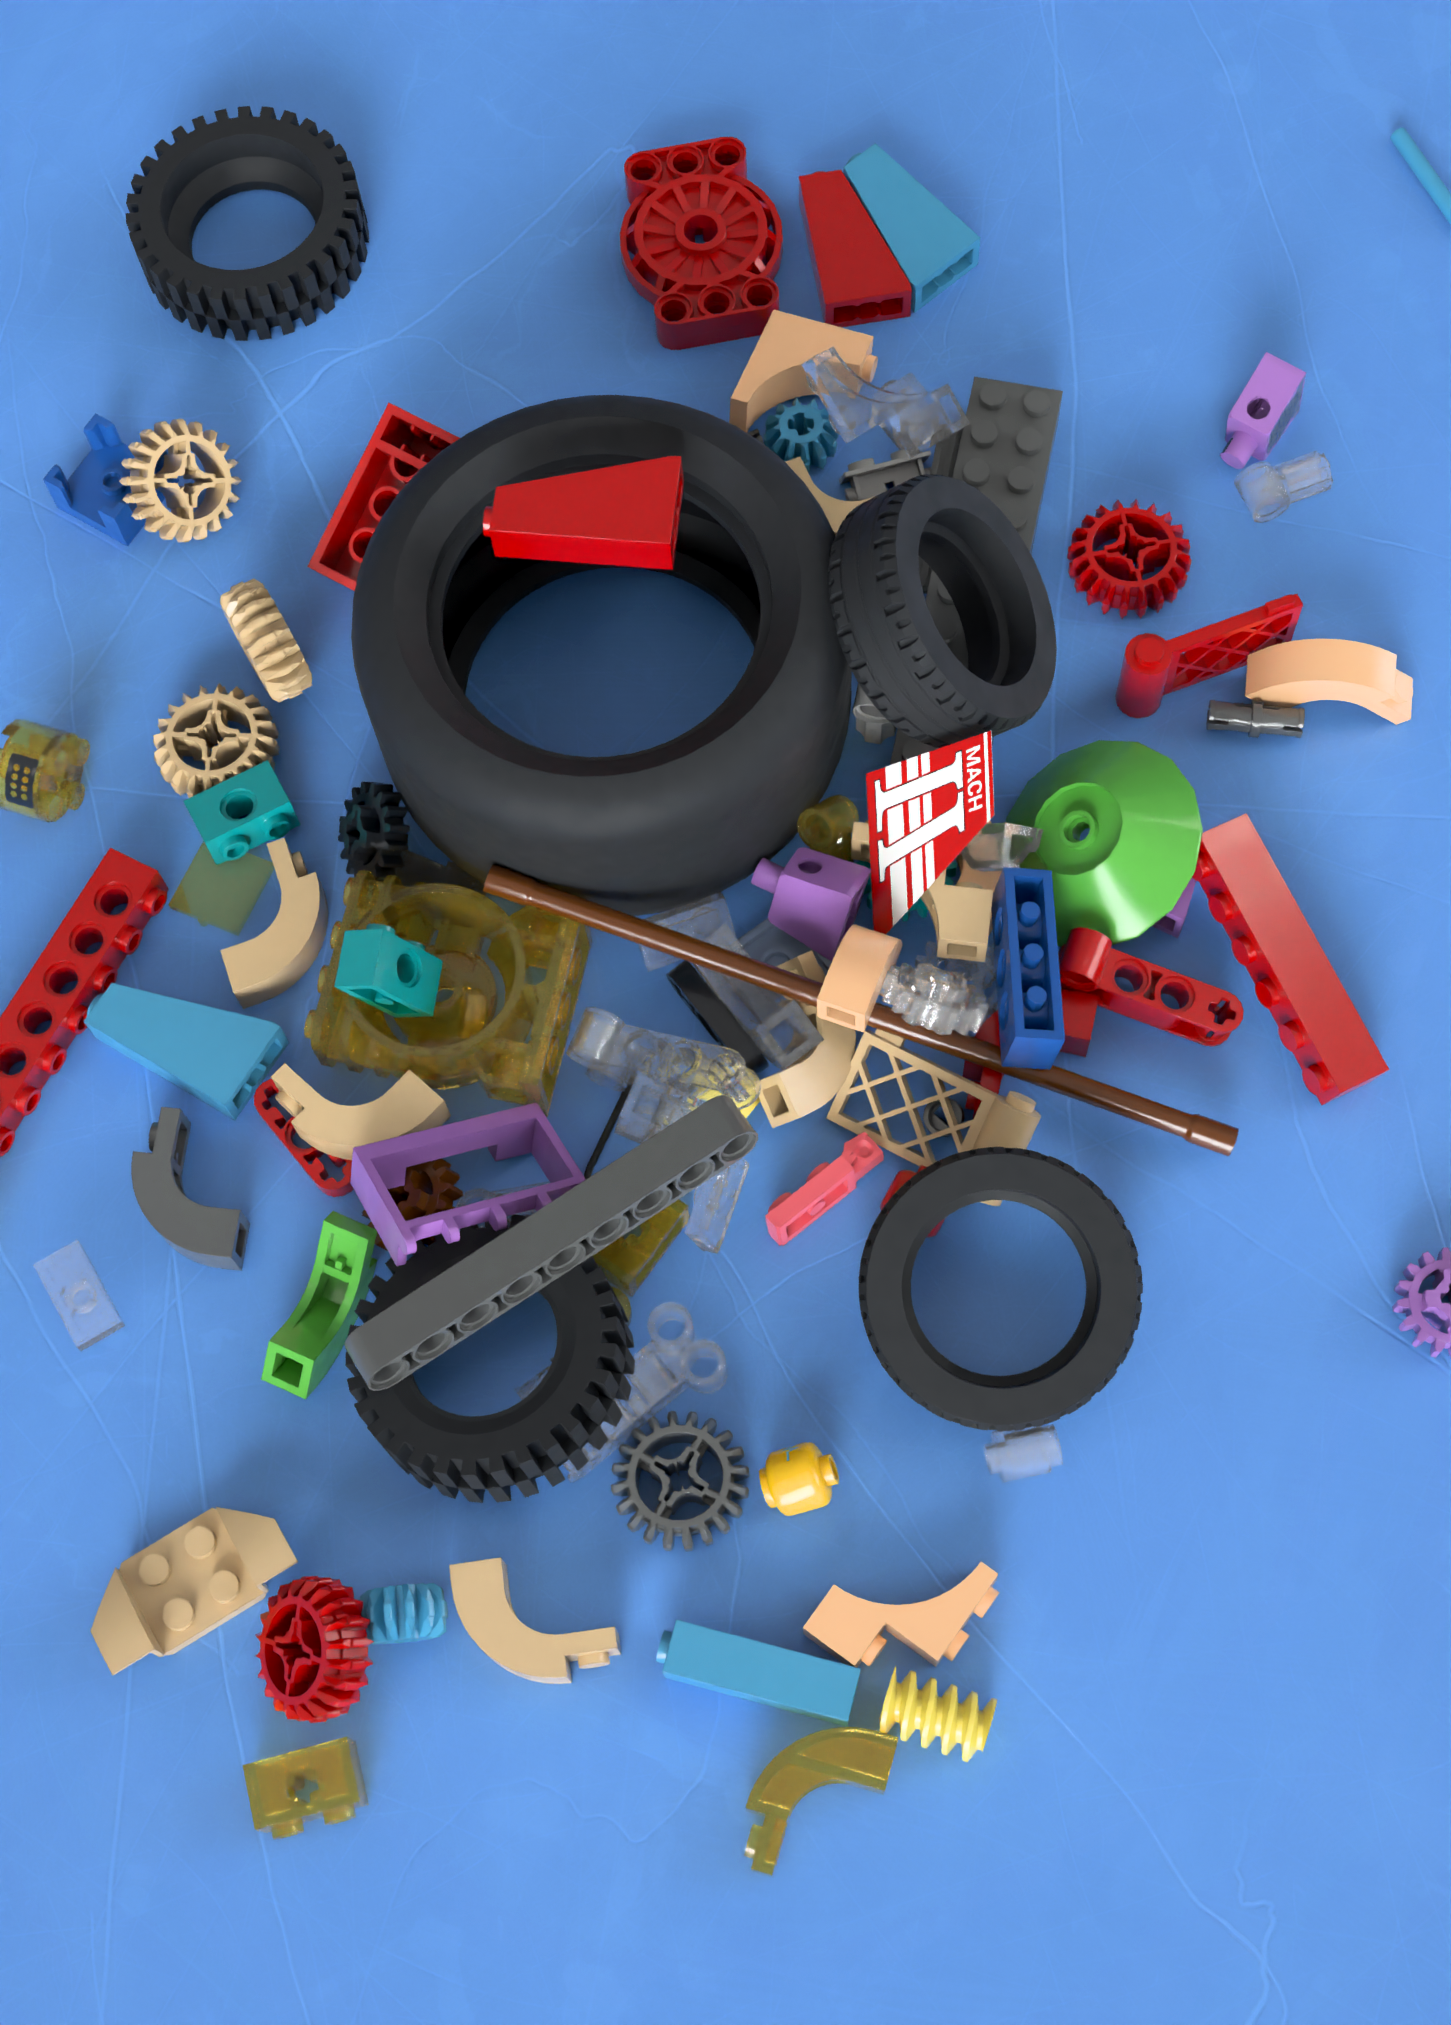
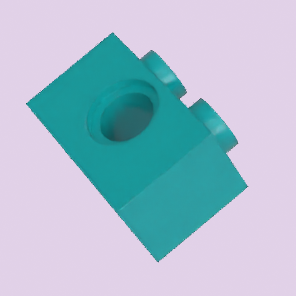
[183,760,301,866]
[334,923,443,1018]

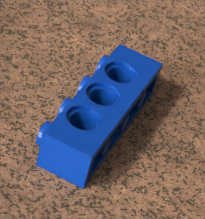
[991,867,1065,1070]

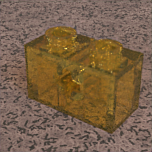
[593,1200,690,1297]
[243,1737,369,1840]

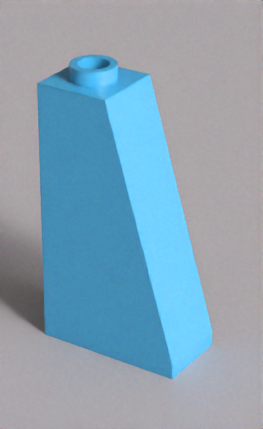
[843,143,981,313]
[83,983,289,1120]

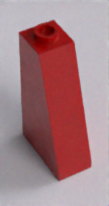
[799,170,912,328]
[483,456,684,570]

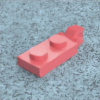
[765,1132,884,1246]

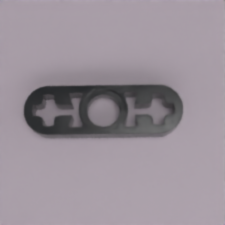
[666,961,769,1076]

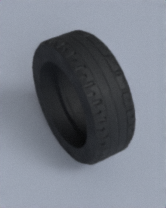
[828,474,1057,748]
[859,1147,1143,1431]

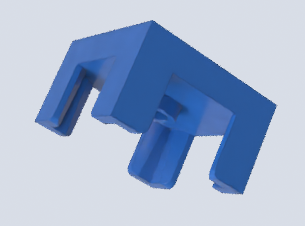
[43,413,179,546]

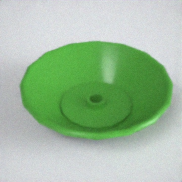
[1002,740,1203,947]

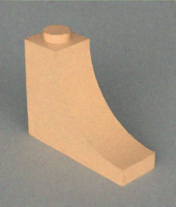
[729,309,878,433]

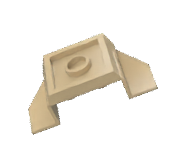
[90,1507,298,1675]

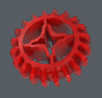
[1067,499,1192,619]
[255,1576,374,1723]

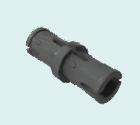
[1206,700,1305,738]

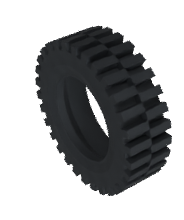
[126,106,369,341]
[345,1214,635,1503]

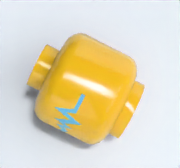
[759,1442,839,1516]

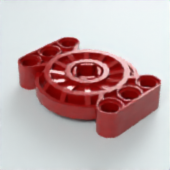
[620,137,783,350]

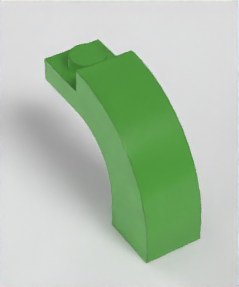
[261,1211,377,1399]

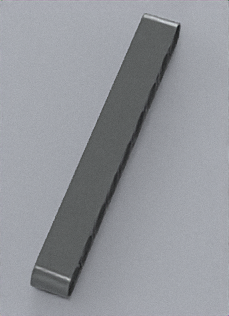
[344,1095,758,1391]

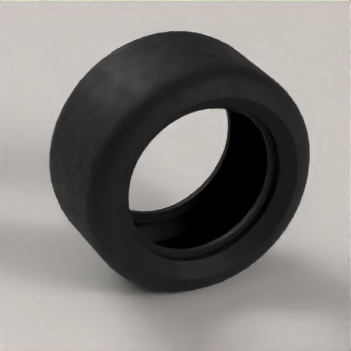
[351,395,852,916]

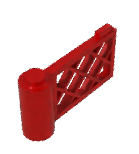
[1115,594,1303,719]

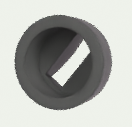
[923,1098,965,1137]

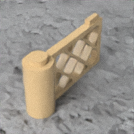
[826,1029,1041,1206]

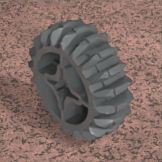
[611,1411,750,1552]

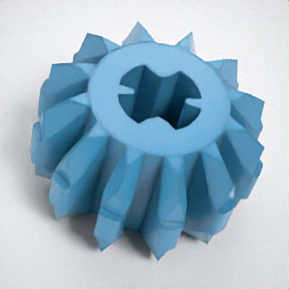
[763,397,839,472]
[360,1583,448,1645]

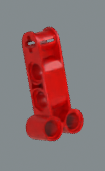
[1058,927,1244,1047]

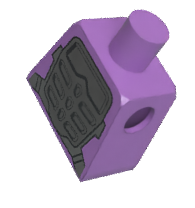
[1220,352,1306,469]

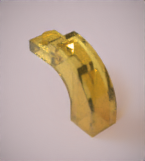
[744,1727,899,1878]

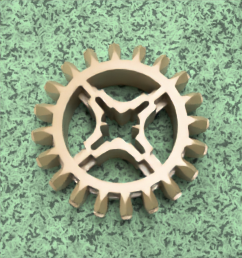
[119,419,242,542]
[220,578,312,703]
[153,683,279,798]

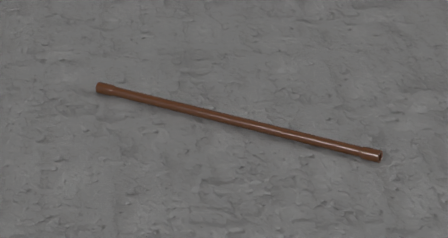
[483,864,1239,1156]

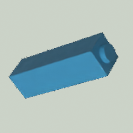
[656,1619,861,1727]

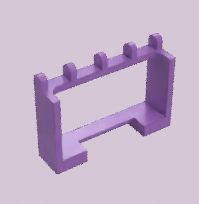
[350,1102,586,1266]

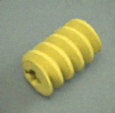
[879,1665,997,1763]

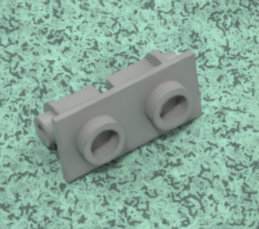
[839,447,931,501]

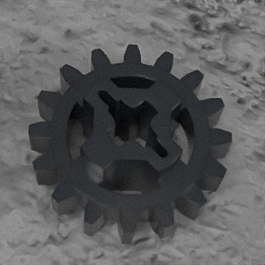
[338,782,410,885]

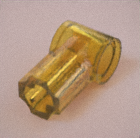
[797,795,859,863]

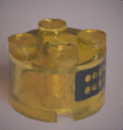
[0,719,90,822]

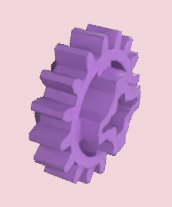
[1392,1247,1451,1358]

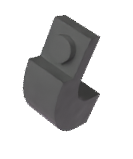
[131,1107,250,1271]

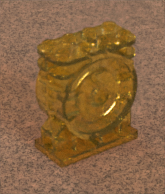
[304,870,592,1117]

